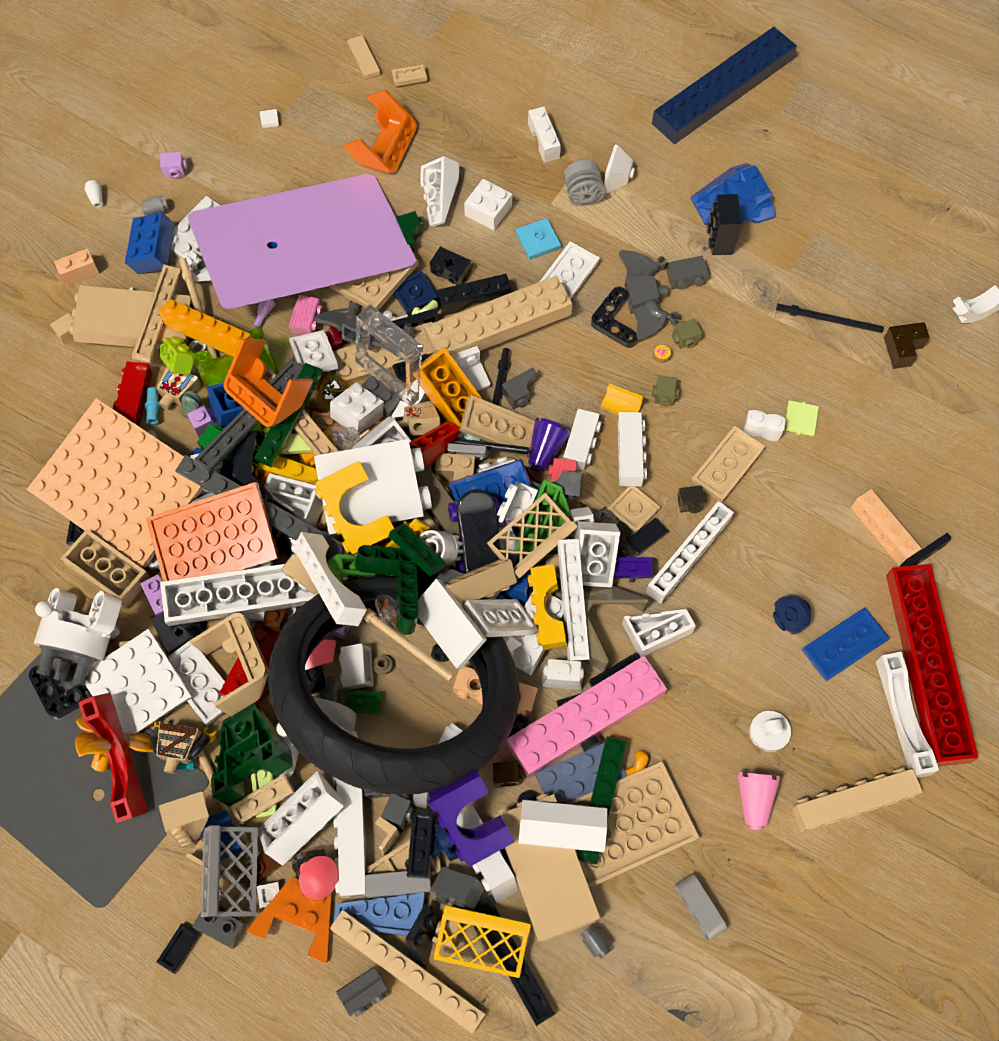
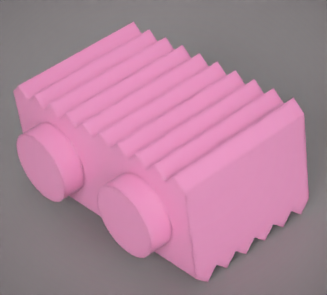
[289,295,323,335]

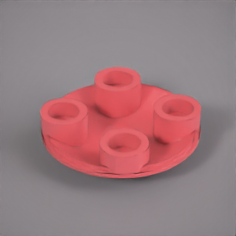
[299,856,339,900]

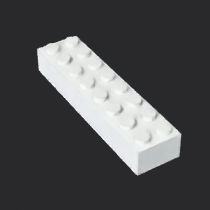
[160,564,319,626]

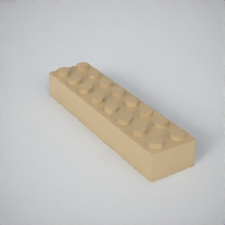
[424,275,572,355]

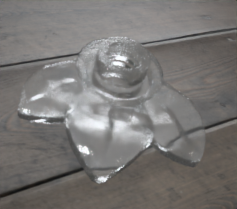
[327,425,360,452]

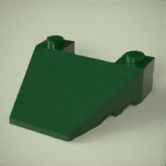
[211,702,293,807]

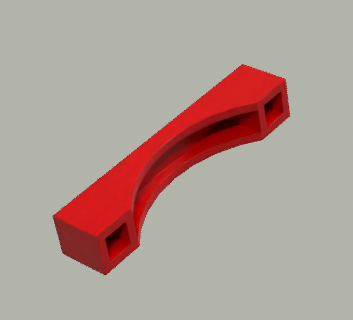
[78,692,148,823]

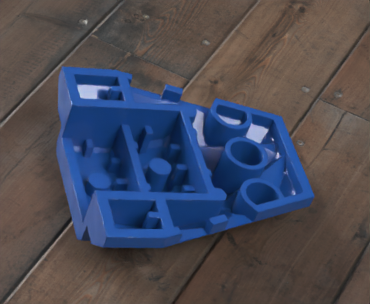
[691,163,775,225]

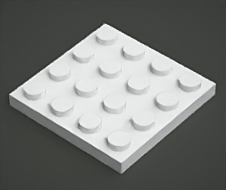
[85,629,193,740]

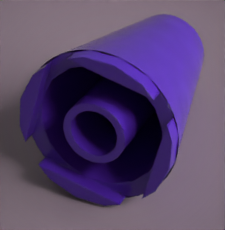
[528,418,570,472]

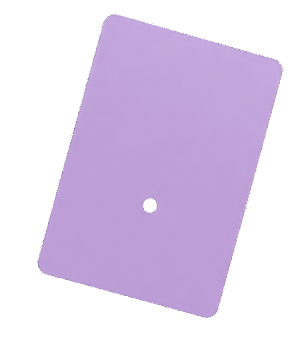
[188,174,416,309]

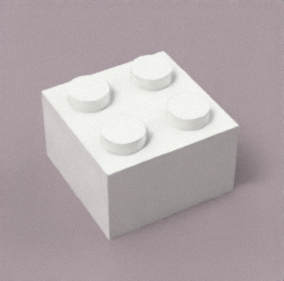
[464,179,512,230]
[330,382,384,436]

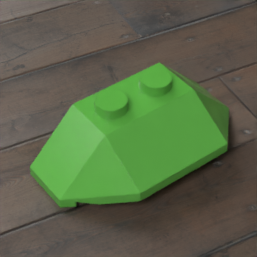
[515,479,570,557]

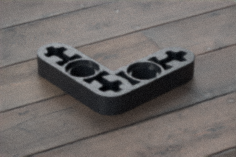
[591,287,637,348]
[28,665,92,719]

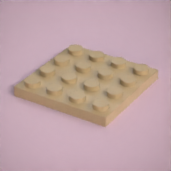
[328,259,419,314]

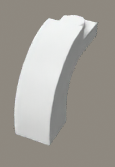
[953,285,999,323]

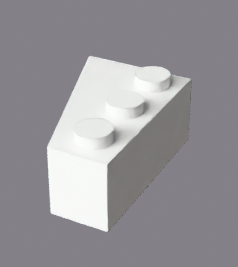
[264,473,323,527]
[622,609,696,657]

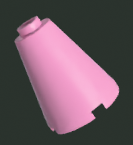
[738,772,780,830]

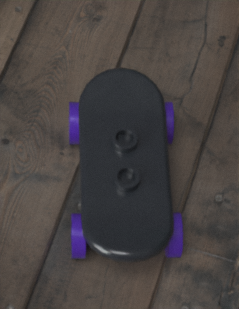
[448,489,501,574]

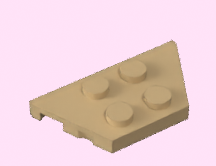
[366,824,441,895]

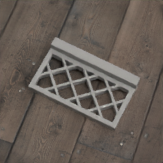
[201,826,258,917]

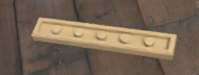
[132,265,182,363]

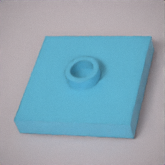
[515,218,561,260]

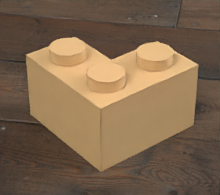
[435,453,475,498]

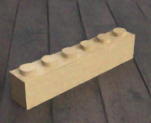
[792,768,923,833]

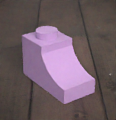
[187,406,220,438]

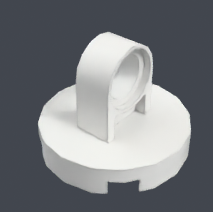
[749,711,791,752]

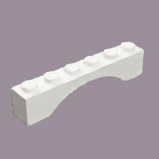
[294,532,367,626]
[876,652,939,778]

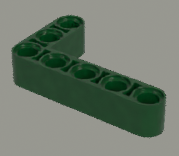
[355,545,419,635]

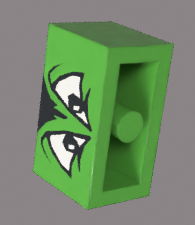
[327,554,375,582]

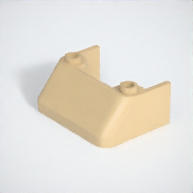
[190,613,269,716]

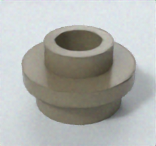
[372,655,392,675]

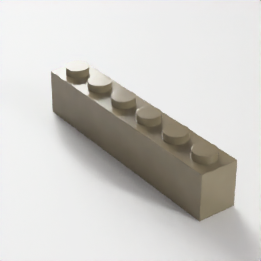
[415,465,462,556]

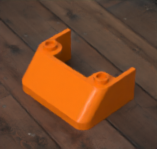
[342,89,417,173]
[224,339,313,427]

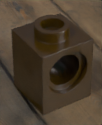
[492,761,523,788]

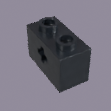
[430,246,471,285]

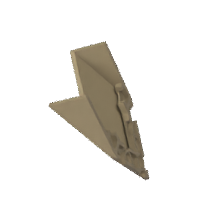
[551,579,648,672]

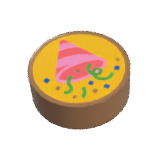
[653,344,671,363]

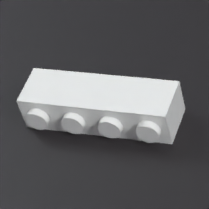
[617,412,647,487]

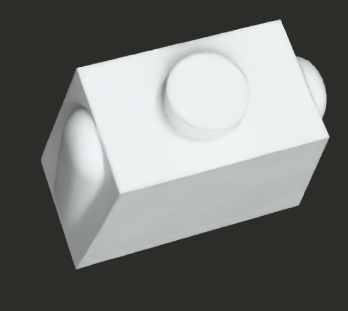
[542,659,584,690]

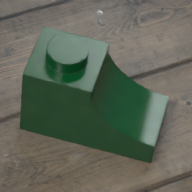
[396,211,424,253]

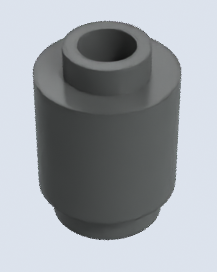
[580,924,612,959]

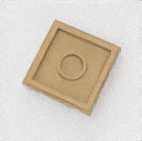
[607,486,660,534]

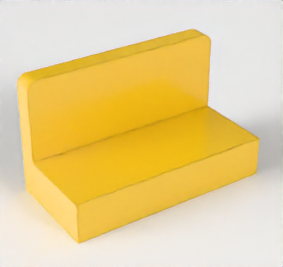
[600,384,643,415]

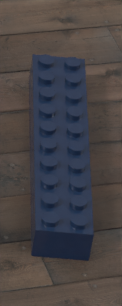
[652,26,797,145]

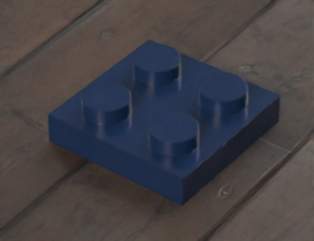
[394,270,439,315]

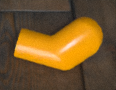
[624,751,649,776]

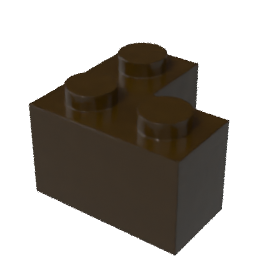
[884,322,930,369]

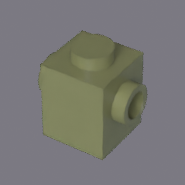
[672,318,702,349]
[652,375,679,406]

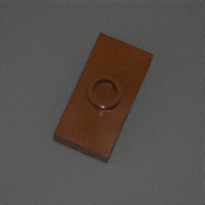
[234,852,282,890]

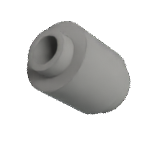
[140,195,168,215]

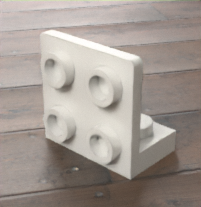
[451,346,490,391]
[497,480,538,524]

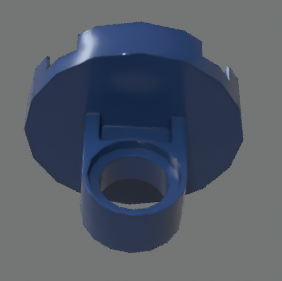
[773,594,811,635]
[431,821,458,862]

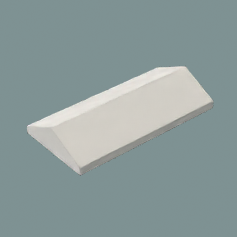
[518,800,607,852]

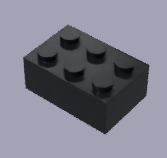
[706,194,742,255]

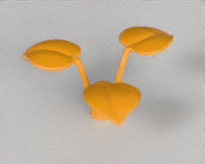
[75,715,154,772]

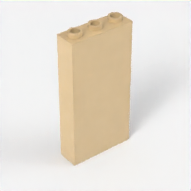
[70,285,192,349]
[494,793,600,943]

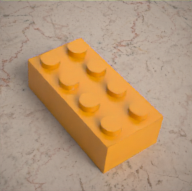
[410,347,482,427]

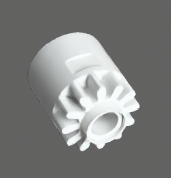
[419,530,463,566]

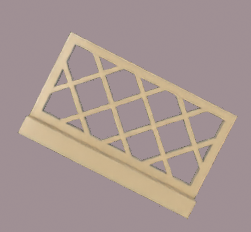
[487,493,578,580]

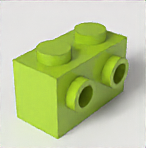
[160,336,195,375]

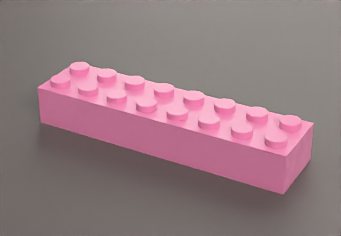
[507,656,667,779]

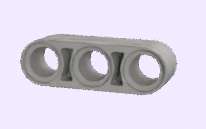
[674,874,727,941]

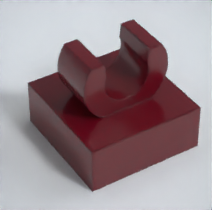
[326,326,346,351]

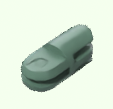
[181,391,201,419]

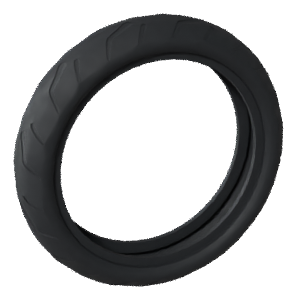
[268,576,519,794]

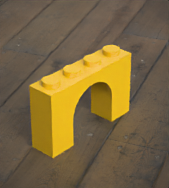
[314,461,394,555]

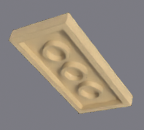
[459,395,535,457]
[691,426,765,503]

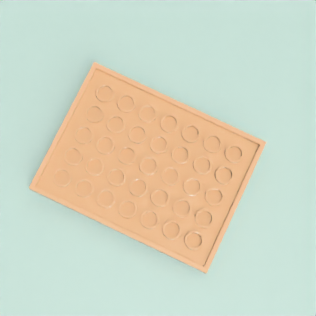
[27,398,203,569]

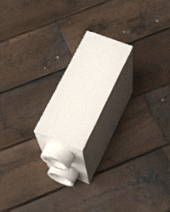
[314,439,432,537]

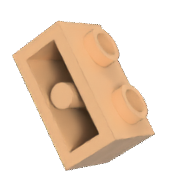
[54,249,99,287]

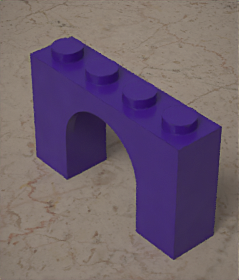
[428,770,515,867]

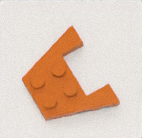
[246,877,331,963]

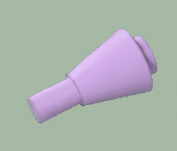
[253,299,276,328]

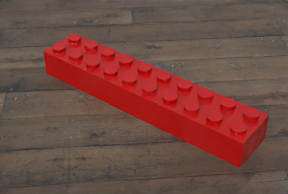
[886,564,979,767]

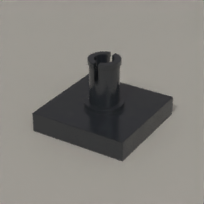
[150,611,203,653]

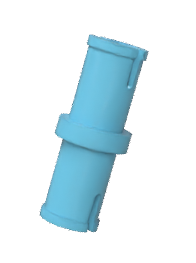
[145,387,160,425]

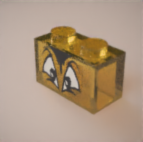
[309,371,349,413]

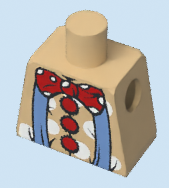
[157,367,202,410]

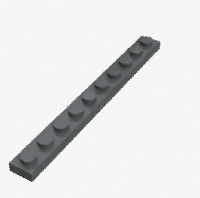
[175,455,350,560]

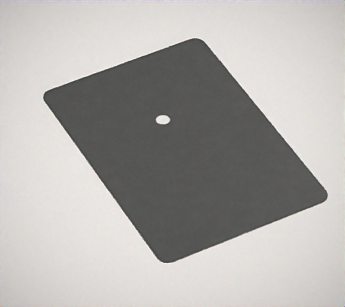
[0,654,209,908]

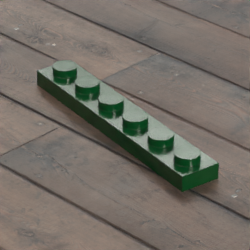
[254,363,323,468]
[577,736,627,865]

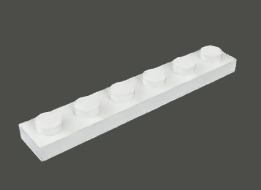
[557,539,590,661]

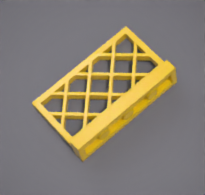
[433,905,531,978]

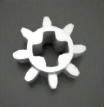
[182,250,204,272]

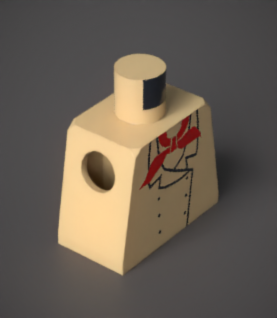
[394,401,440,436]

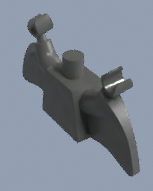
[619,250,680,340]
[315,301,415,357]

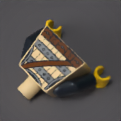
[150,720,217,774]

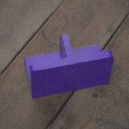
[613,557,653,583]

